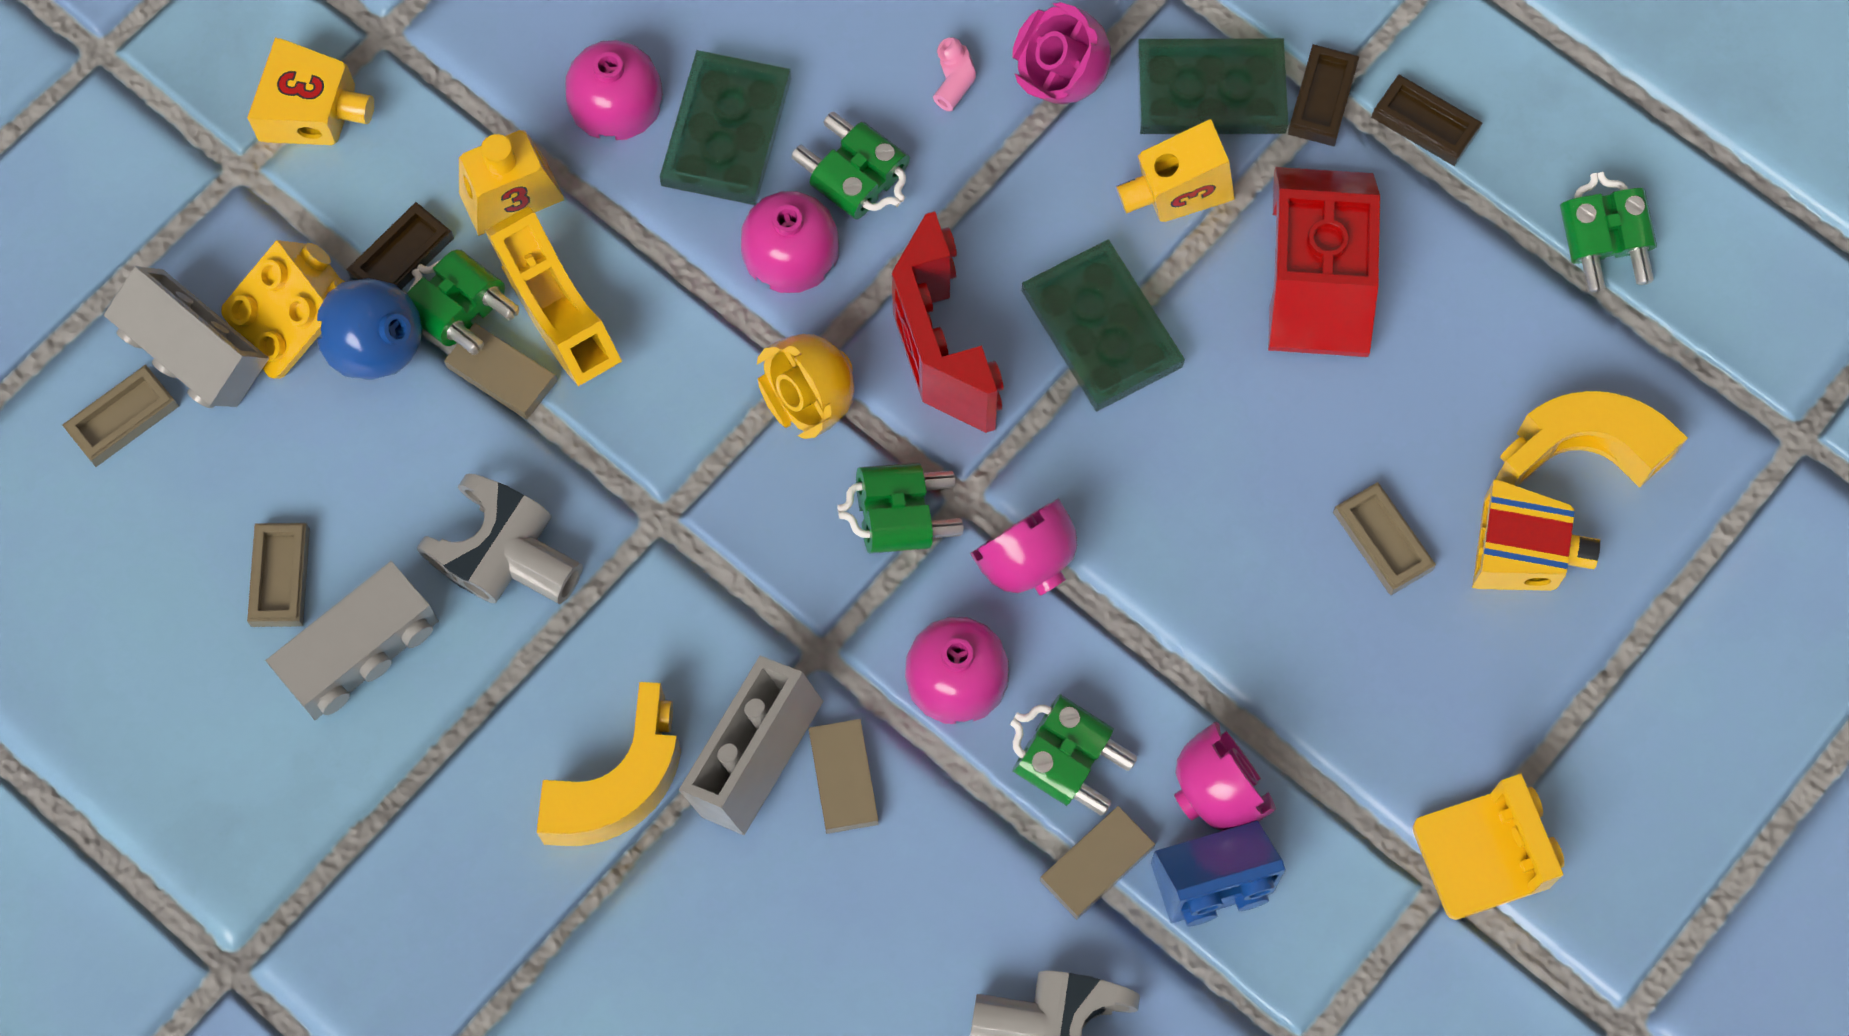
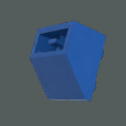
[1151,821,1286,927]

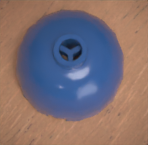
[317,278,422,380]

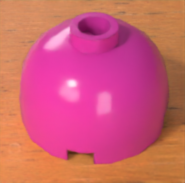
[1012,2,1111,104]
[565,40,663,140]
[741,191,839,293]
[970,498,1077,596]
[905,617,1009,724]
[1174,722,1276,831]

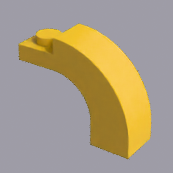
[485,206,622,387]
[1496,391,1688,488]
[537,682,681,846]

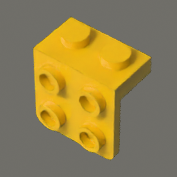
[221,240,346,379]
[1412,774,1564,920]

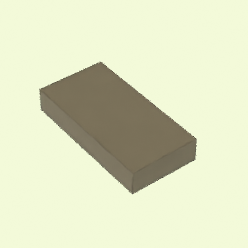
[444,323,557,420]
[62,365,179,467]
[1333,482,1436,596]
[247,523,310,627]
[808,719,879,834]
[1040,806,1155,920]

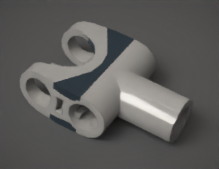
[417,474,583,604]
[970,971,1140,1036]

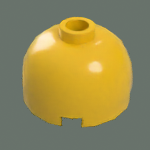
[757,334,854,439]

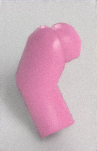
[933,37,976,112]

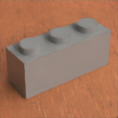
[104,266,269,408]
[265,561,439,720]
[679,656,823,835]

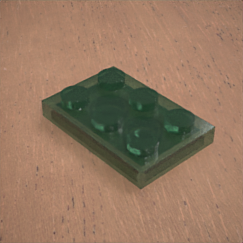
[1137,38,1288,134]
[659,50,791,205]
[1021,239,1185,412]

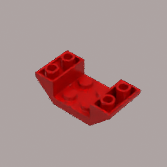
[1268,167,1380,357]
[892,211,1004,433]

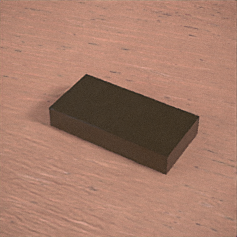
[1287,44,1359,147]
[1371,74,1482,167]
[346,202,454,290]

